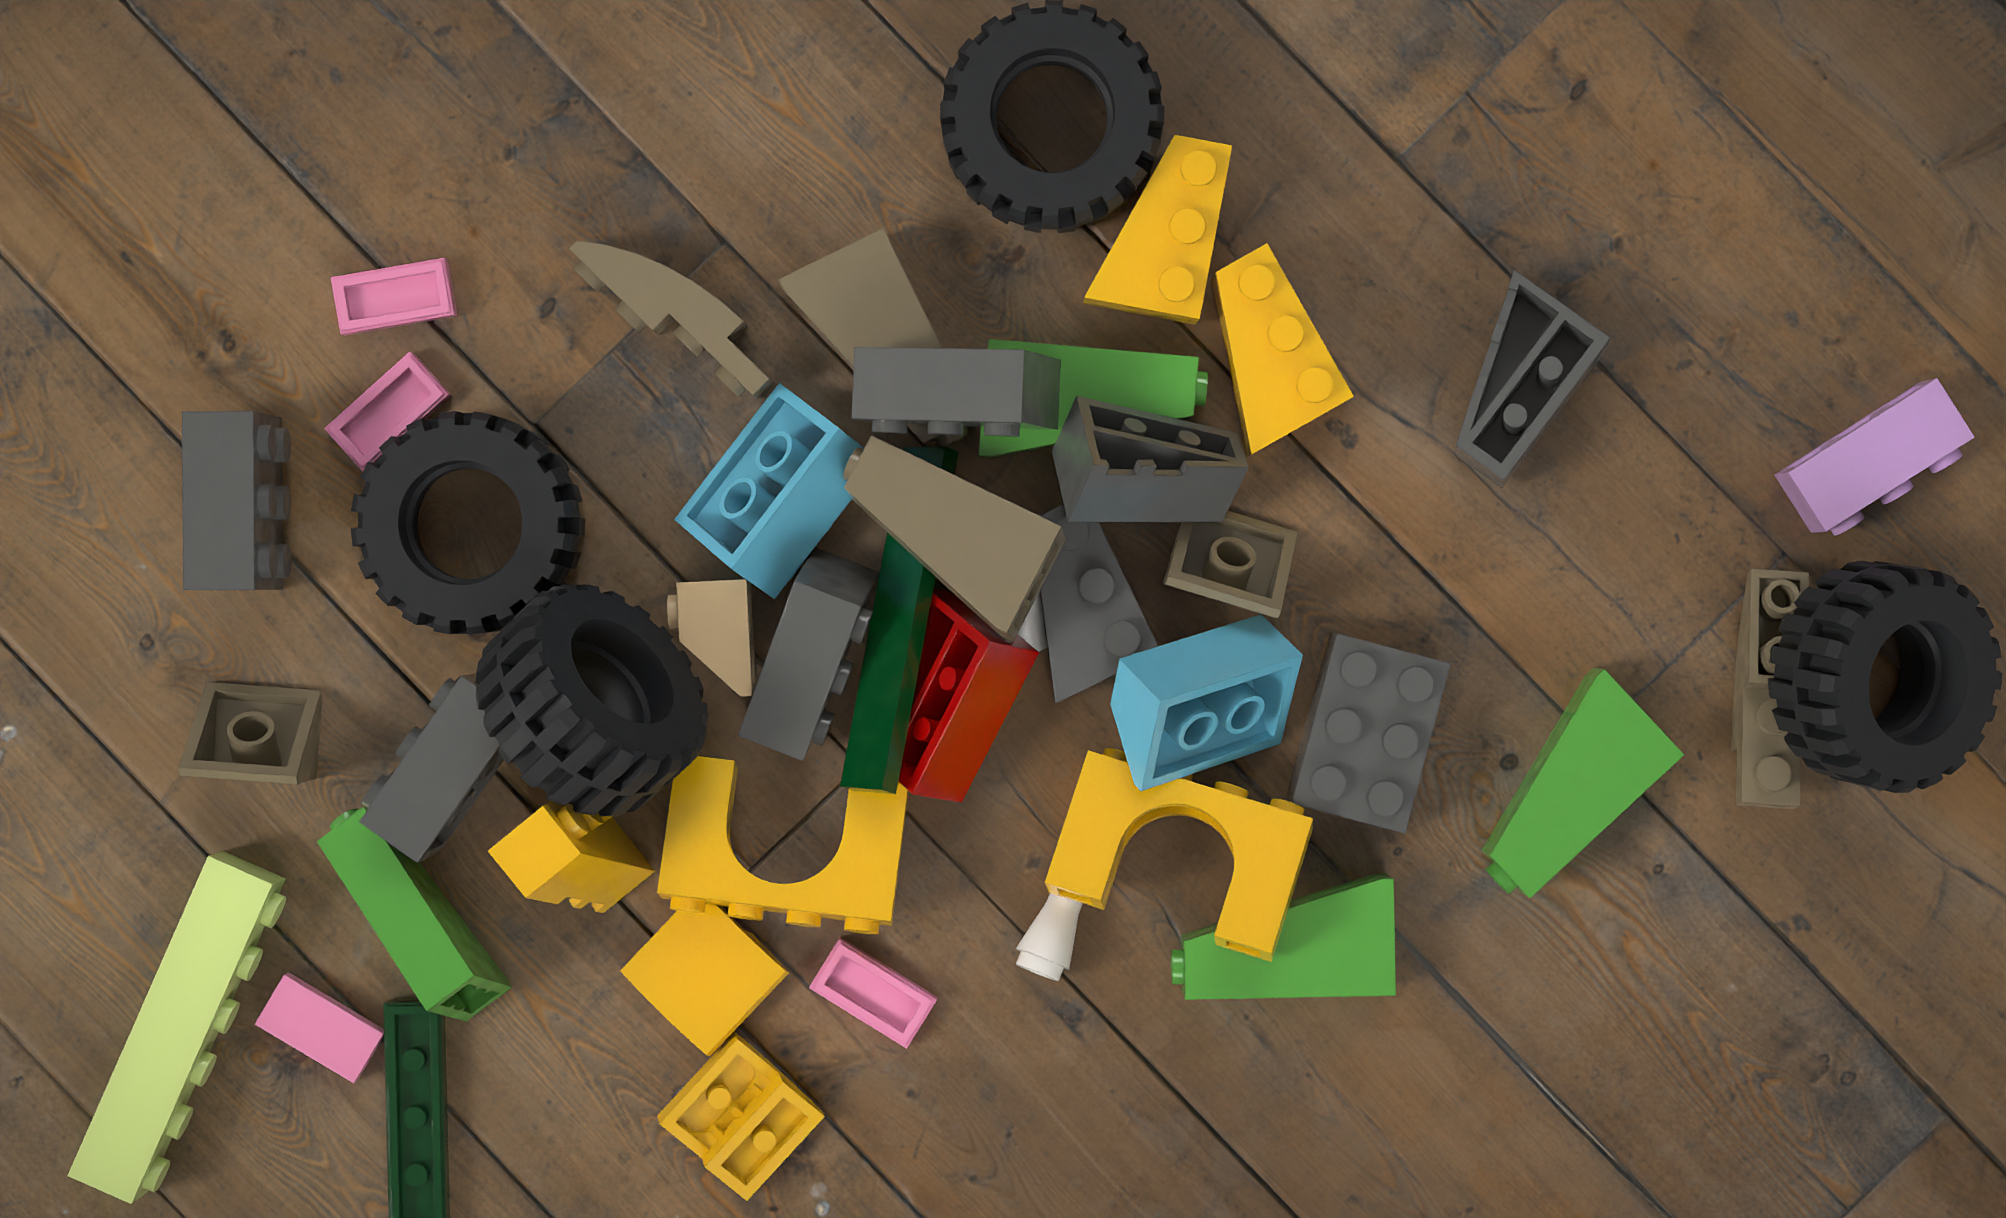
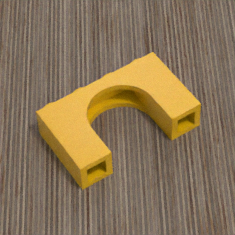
[1045,748,1313,962]
[657,756,909,934]

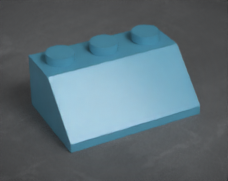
[674,383,864,599]
[1110,614,1303,791]

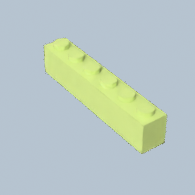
[68,851,286,1204]

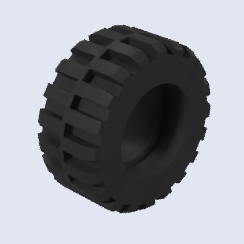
[940,0,1165,233]
[350,411,585,635]
[1768,561,2002,793]
[475,584,708,816]

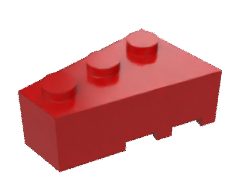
[898,588,1039,803]

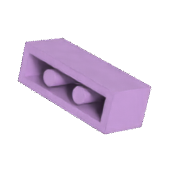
[1774,378,1975,536]

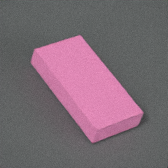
[331,258,458,336]
[324,352,452,472]
[809,937,938,1049]
[255,972,384,1083]

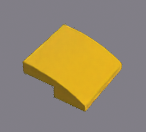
[620,904,789,1056]
[657,1031,825,1201]

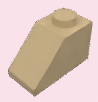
[667,579,757,697]

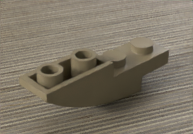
[569,240,774,399]
[1731,569,1809,809]

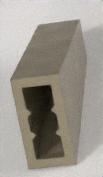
[778,228,971,447]
[843,435,1066,643]

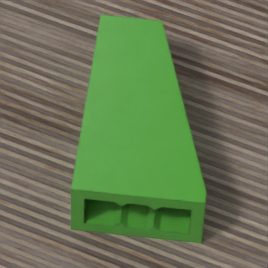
[979,339,1208,459]
[1481,668,1684,898]
[317,807,512,1022]
[1171,873,1396,1000]

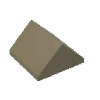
[1161,511,1298,618]
[179,682,322,784]

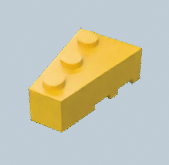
[1083,135,1232,325]
[1212,243,1354,457]
[488,801,655,913]

